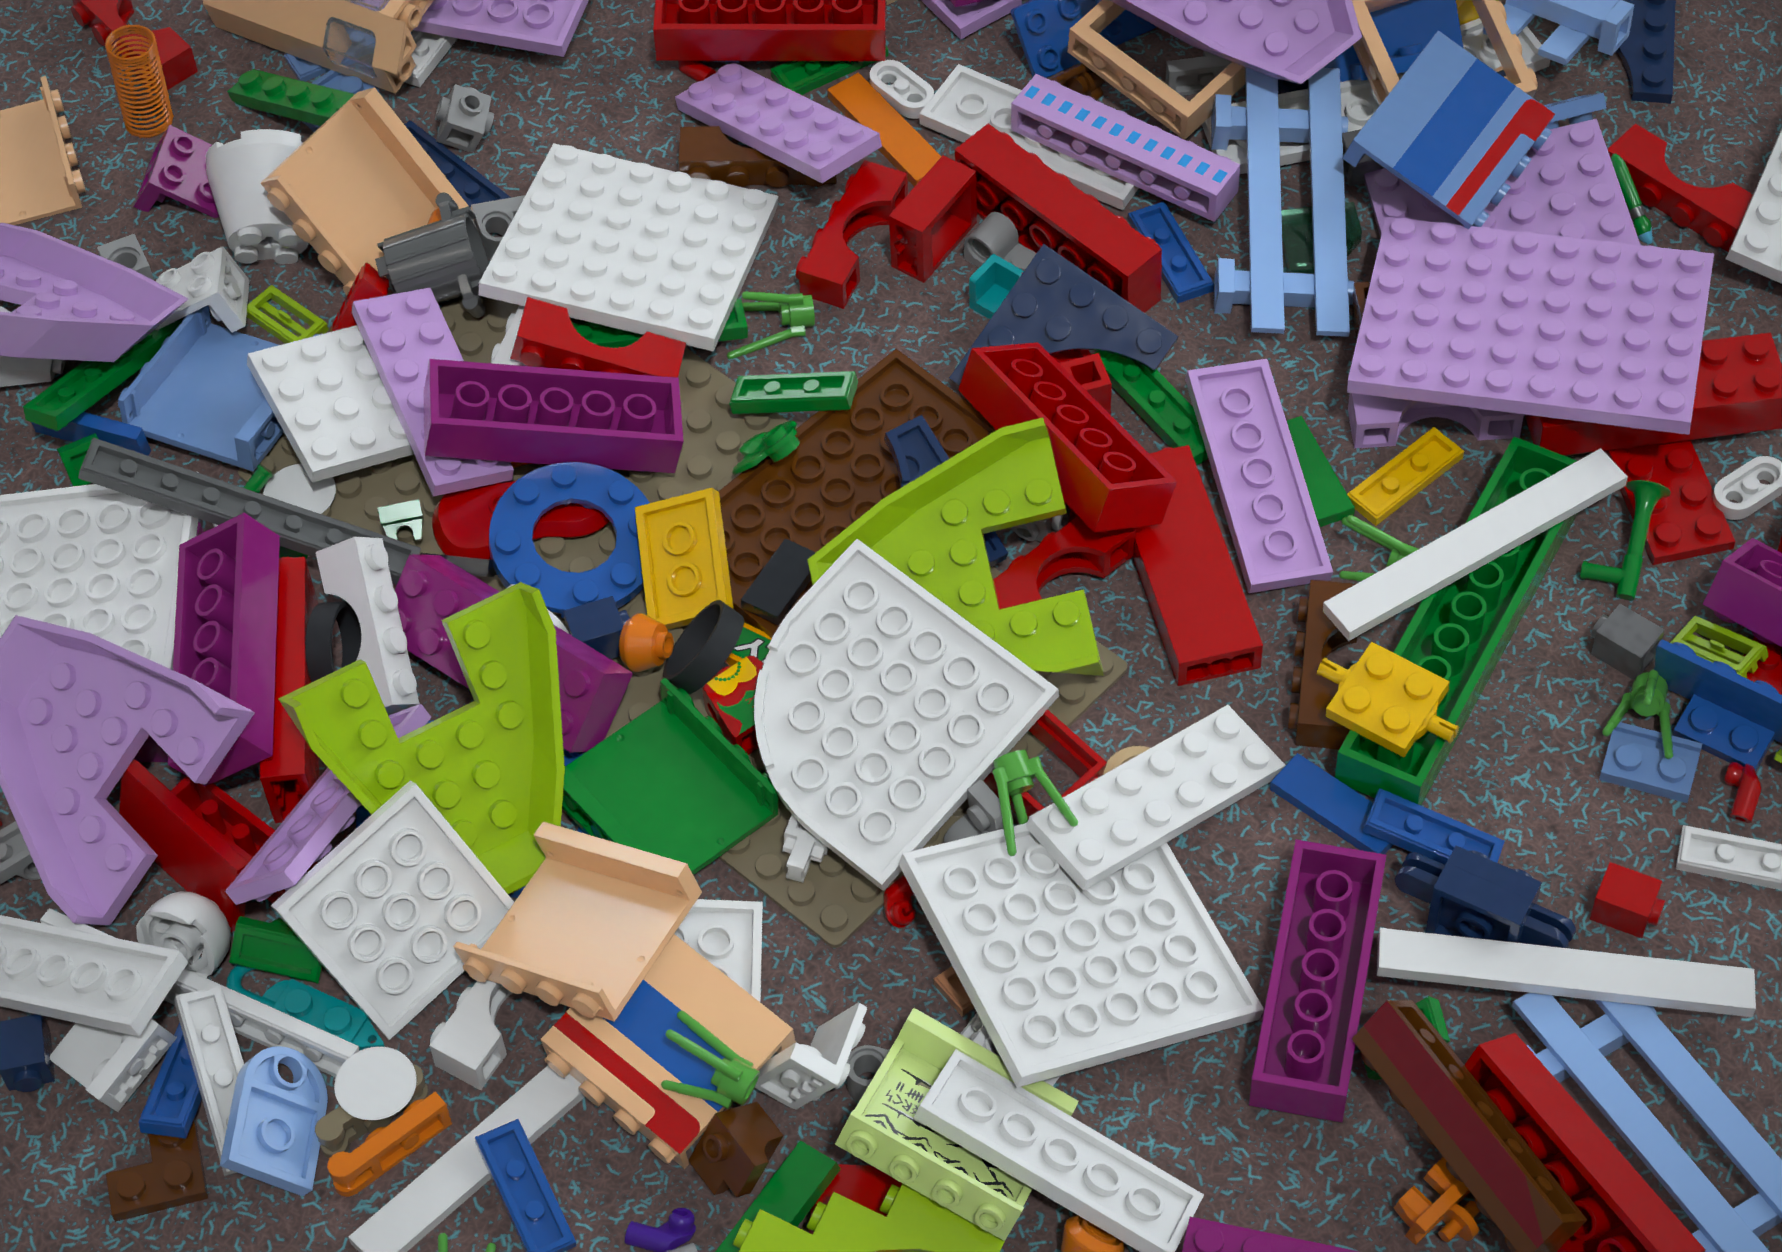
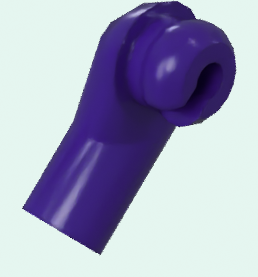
[625,1208,696,1252]

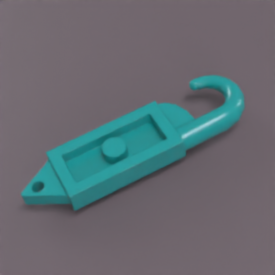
[226,965,385,1051]

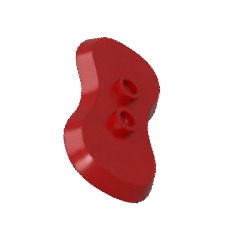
[432,480,610,560]

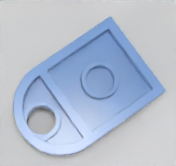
[220,1046,328,1196]

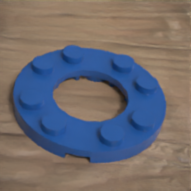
[489,462,650,618]

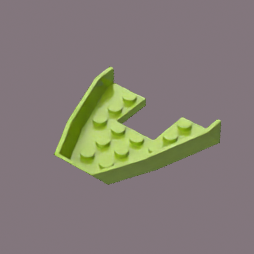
[807,418,1104,676]
[279,582,565,895]

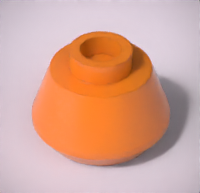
[619,613,674,673]
[1061,1215,1125,1252]

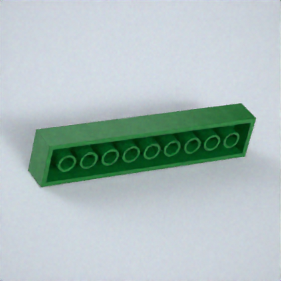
[1335,436,1578,805]

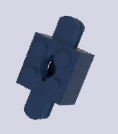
[1394,845,1576,948]

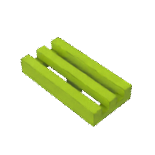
[246,285,329,344]
[1670,615,1769,679]

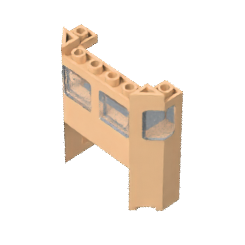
[203,0,434,94]

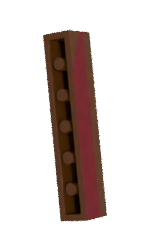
[1352,1000,1587,1252]

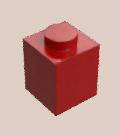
[1590,862,1666,938]

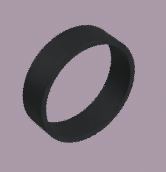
[663,600,744,694]
[305,601,361,682]

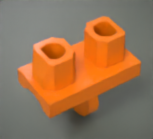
[1394,1157,1480,1245]

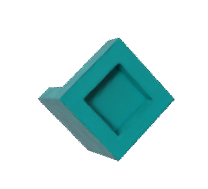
[969,254,1024,319]

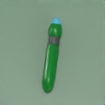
[1611,154,1653,244]

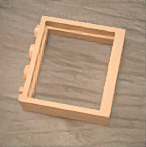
[1067,0,1245,140]
[1352,0,1538,105]

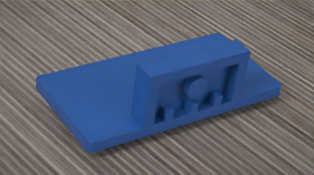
[1011,0,1157,78]
[1323,0,1464,82]
[1654,640,1782,771]

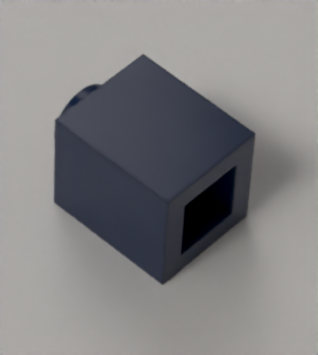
[563,596,629,659]
[0,1014,55,1092]

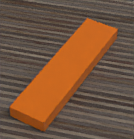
[827,72,941,187]

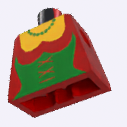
[702,656,764,755]

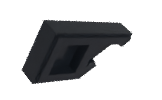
[420,553,497,577]

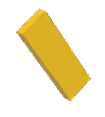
[1347,427,1464,526]

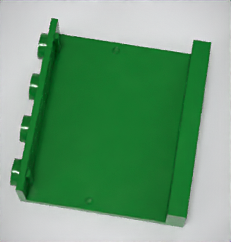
[562,678,778,875]

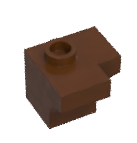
[688,1101,784,1197]

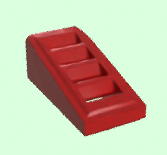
[330,263,389,332]

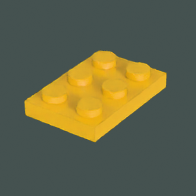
[635,487,733,630]

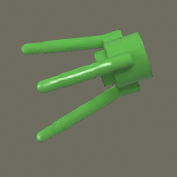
[727,291,815,359]
[1339,515,1419,582]
[1602,670,1673,759]
[992,750,1078,856]
[661,1011,760,1109]

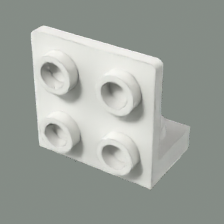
[155,246,250,333]
[755,1003,867,1110]
[50,1018,177,1112]

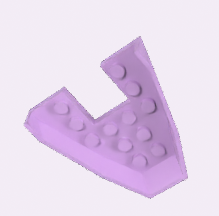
[1110,0,1362,84]
[0,223,188,362]
[0,615,255,925]

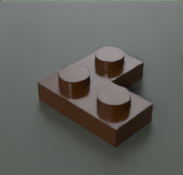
[106,1117,209,1222]

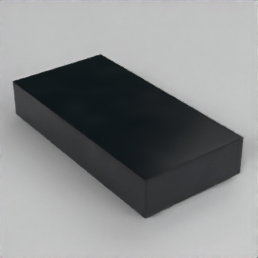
[741,539,816,625]

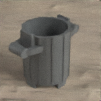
[375,192,489,318]

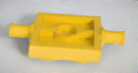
[1317,642,1459,757]

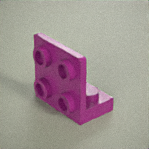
[133,125,219,218]

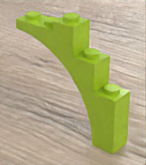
[733,1183,1005,1252]

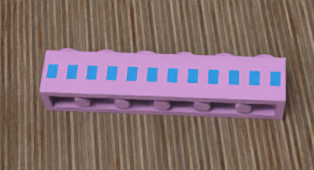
[1011,74,1240,222]

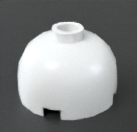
[136,891,231,978]

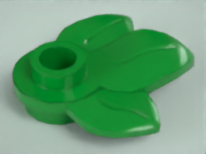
[732,421,800,476]

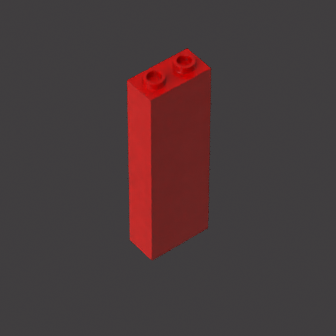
[1132,445,1263,686]
[260,557,319,824]

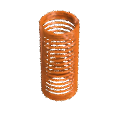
[105,25,174,138]

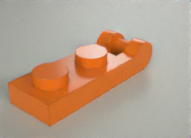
[327,1091,452,1197]

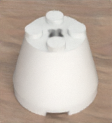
[206,129,308,264]

